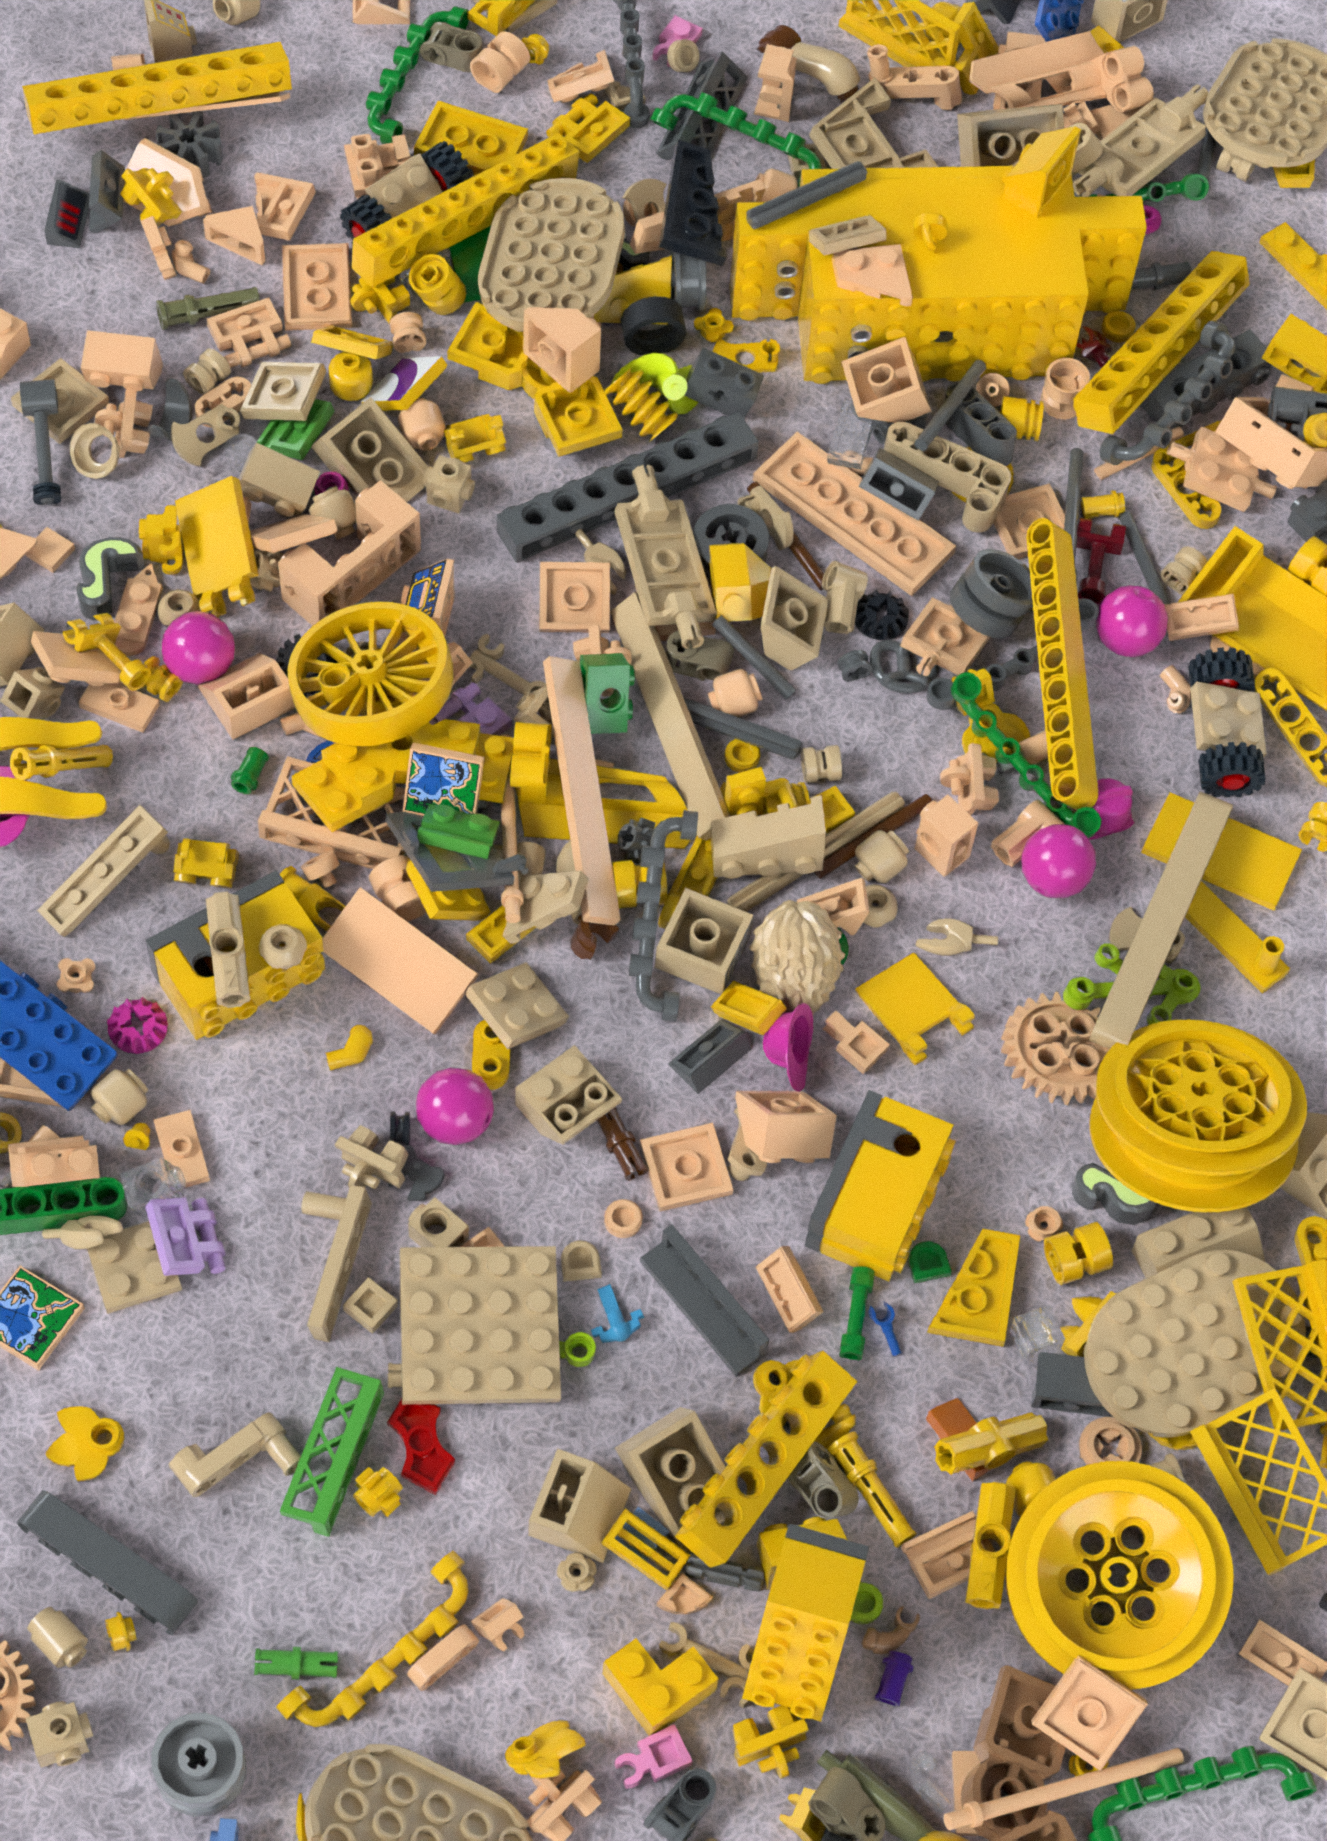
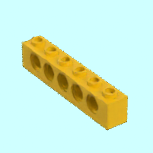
[675,1350,858,1568]

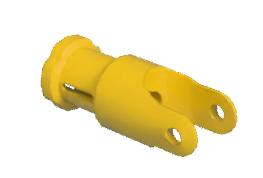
[280,865,346,931]

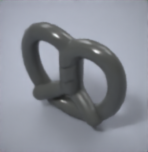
[870,640,938,693]

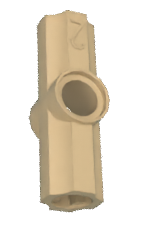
[206,891,250,1008]

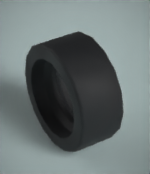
[620,296,687,355]

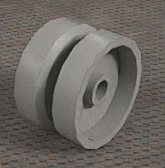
[152,1713,246,1817]

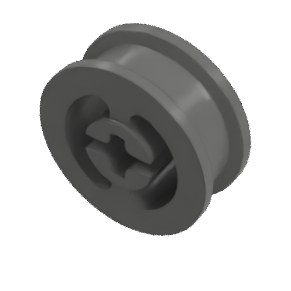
[670,251,706,311]
[693,504,769,579]

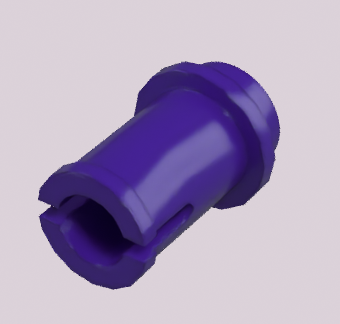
[875,1651,914,1707]

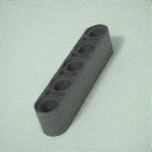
[17,1490,198,1635]

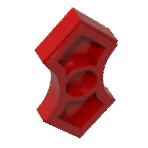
[387,1398,456,1495]

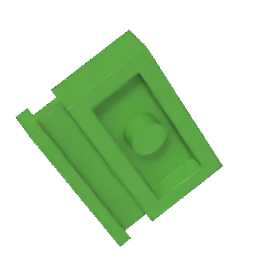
[257,399,335,460]
[417,804,500,860]

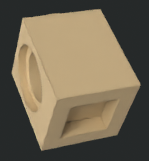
[408,1197,469,1247]

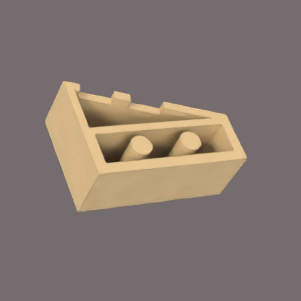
[711,795,826,879]

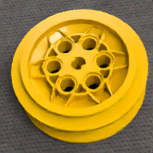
[1089,1019,1307,1213]
[1005,1461,1234,1690]

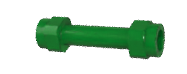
[839,1266,875,1361]

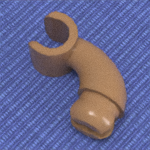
[861,1606,920,1655]

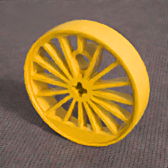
[288,602,454,746]

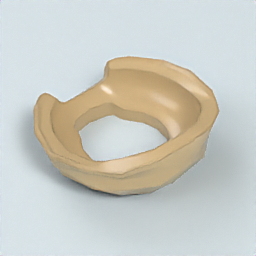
[70,423,120,479]

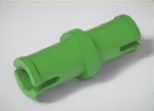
[254,1646,338,1680]

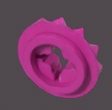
[107,996,168,1054]

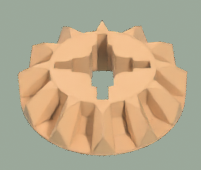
[1079,1417,1142,1465]

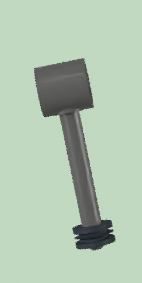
[20,379,61,505]

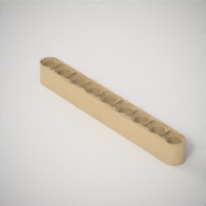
[1089,791,1233,1049]

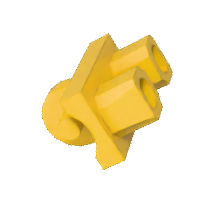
[120,168,182,227]
[350,277,410,324]
[732,1705,809,1779]

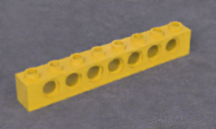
[22,42,292,134]
[352,133,580,288]
[1073,251,1250,434]

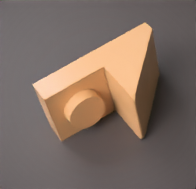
[797,878,869,935]

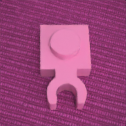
[653,15,703,67]
[614,1724,693,1789]

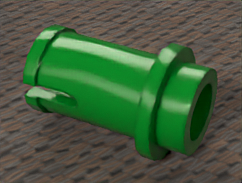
[231,747,269,794]

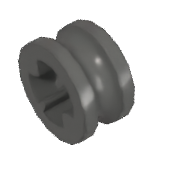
[837,650,873,682]

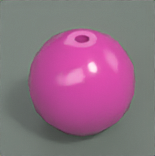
[1095,585,1168,657]
[162,611,235,685]
[1021,824,1096,899]
[416,1067,494,1145]

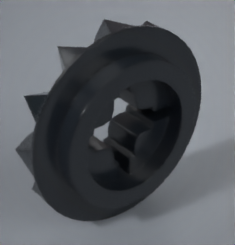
[855,589,909,640]

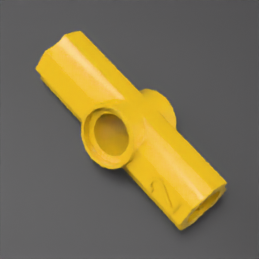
[934,1412,1048,1475]
[965,1482,1016,1610]

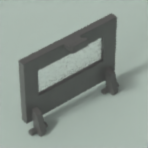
[385,800,528,892]

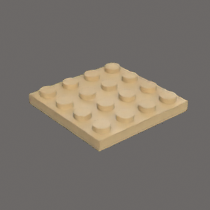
[399,1246,561,1405]

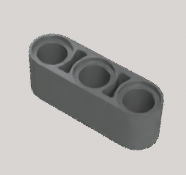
[944,383,1017,466]

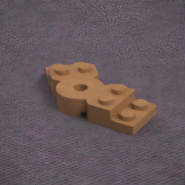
[961,1665,1077,1841]

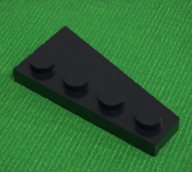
[659,140,727,266]

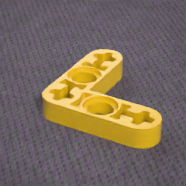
[1151,420,1222,529]

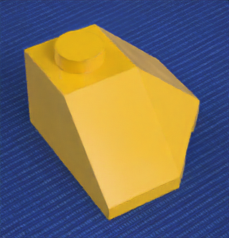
[709,543,772,622]

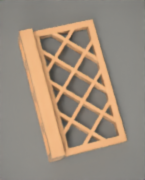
[258,756,415,869]

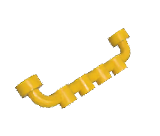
[276,1550,469,1727]

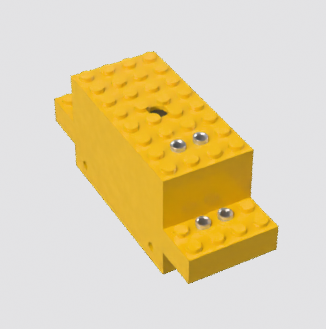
[729,166,1147,384]

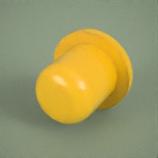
[123,1122,150,1150]

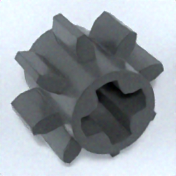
[617,817,655,864]

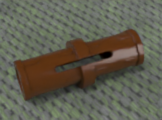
[596,1107,648,1181]

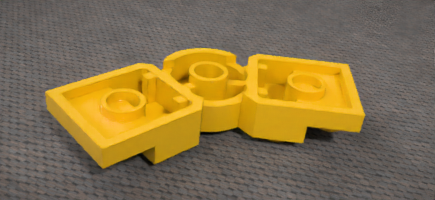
[447,302,623,457]
[291,719,514,832]

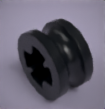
[390,1111,410,1145]

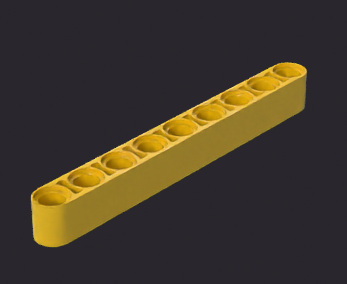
[1026,518,1098,811]

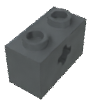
[684,347,764,418]

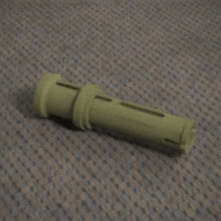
[156,287,260,330]

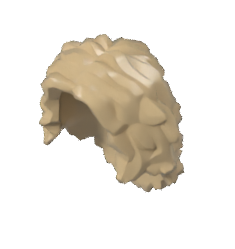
[749,900,845,1015]

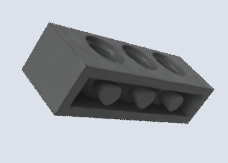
[1140,329,1272,428]

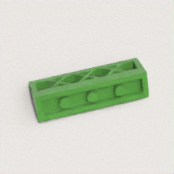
[280,1367,384,1537]

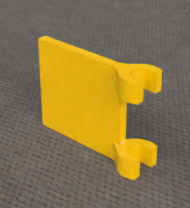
[855,952,975,1065]

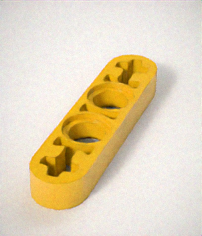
[1254,668,1327,787]

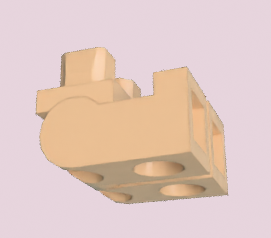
[344,134,410,199]

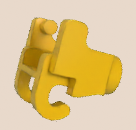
[444,414,506,463]
[139,505,184,575]
[173,838,239,888]

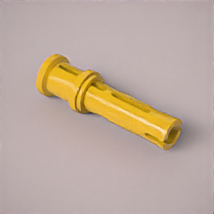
[10,745,113,780]
[827,1431,917,1548]

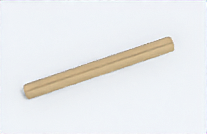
[727,791,905,912]

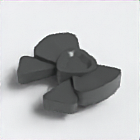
[388,1145,445,1201]

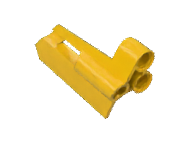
[510,722,691,849]

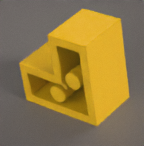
[602,1638,719,1736]

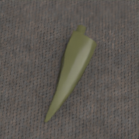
[816,1749,937,1841]

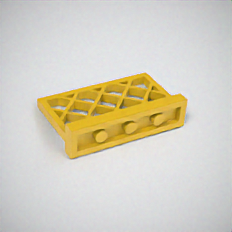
[838,0,961,67]
[1232,1259,1327,1431]
[1190,1388,1327,1576]

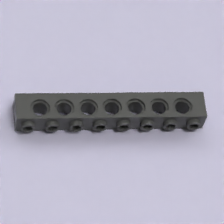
[497,411,759,563]

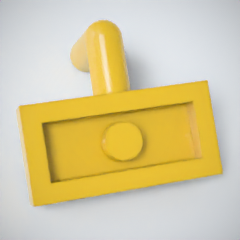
[725,767,799,816]

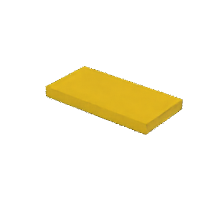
[1141,792,1302,911]

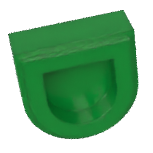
[908,1241,952,1284]

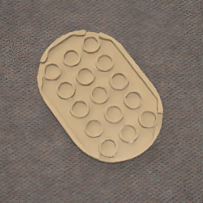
[1203,38,1327,168]
[478,178,625,332]
[1084,1250,1306,1437]
[305,1744,533,1841]

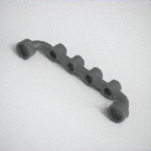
[613,0,650,128]
[1100,321,1235,465]
[926,599,1099,710]
[629,810,698,1022]

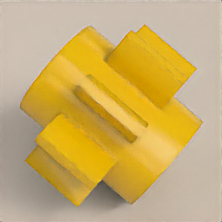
[353,1467,403,1517]

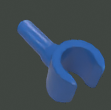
[868,1301,902,1356]

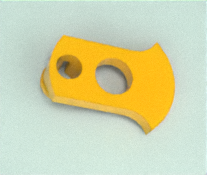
[712,338,780,373]

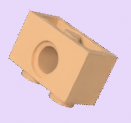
[914,794,978,877]

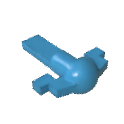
[591,1284,644,1343]

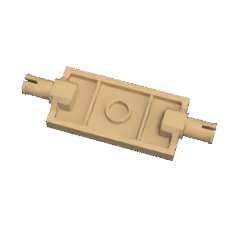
[1073,84,1208,197]
[614,465,717,649]

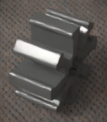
[156,111,223,178]

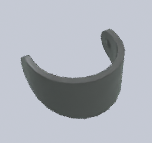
[148,378,192,441]

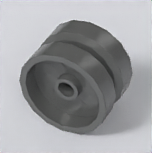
[950,549,1033,639]

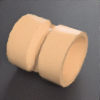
[470,31,530,93]
[1041,358,1090,420]
[369,855,427,922]

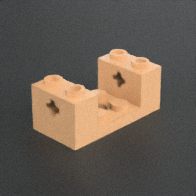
[278,480,421,626]

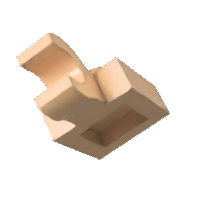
[823,1011,890,1075]

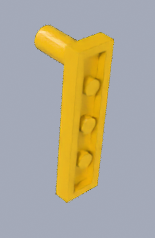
[1185,881,1290,994]

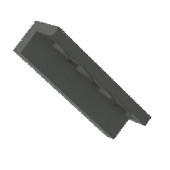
[656,51,748,160]
[640,1224,769,1377]

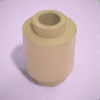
[27,1606,88,1668]

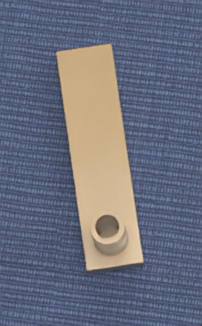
[37,805,170,937]
[301,1185,372,1342]

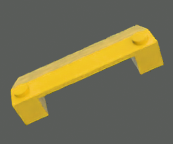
[1178,526,1327,711]

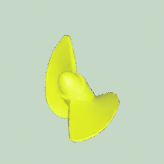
[611,353,699,415]

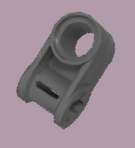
[643,1768,716,1841]

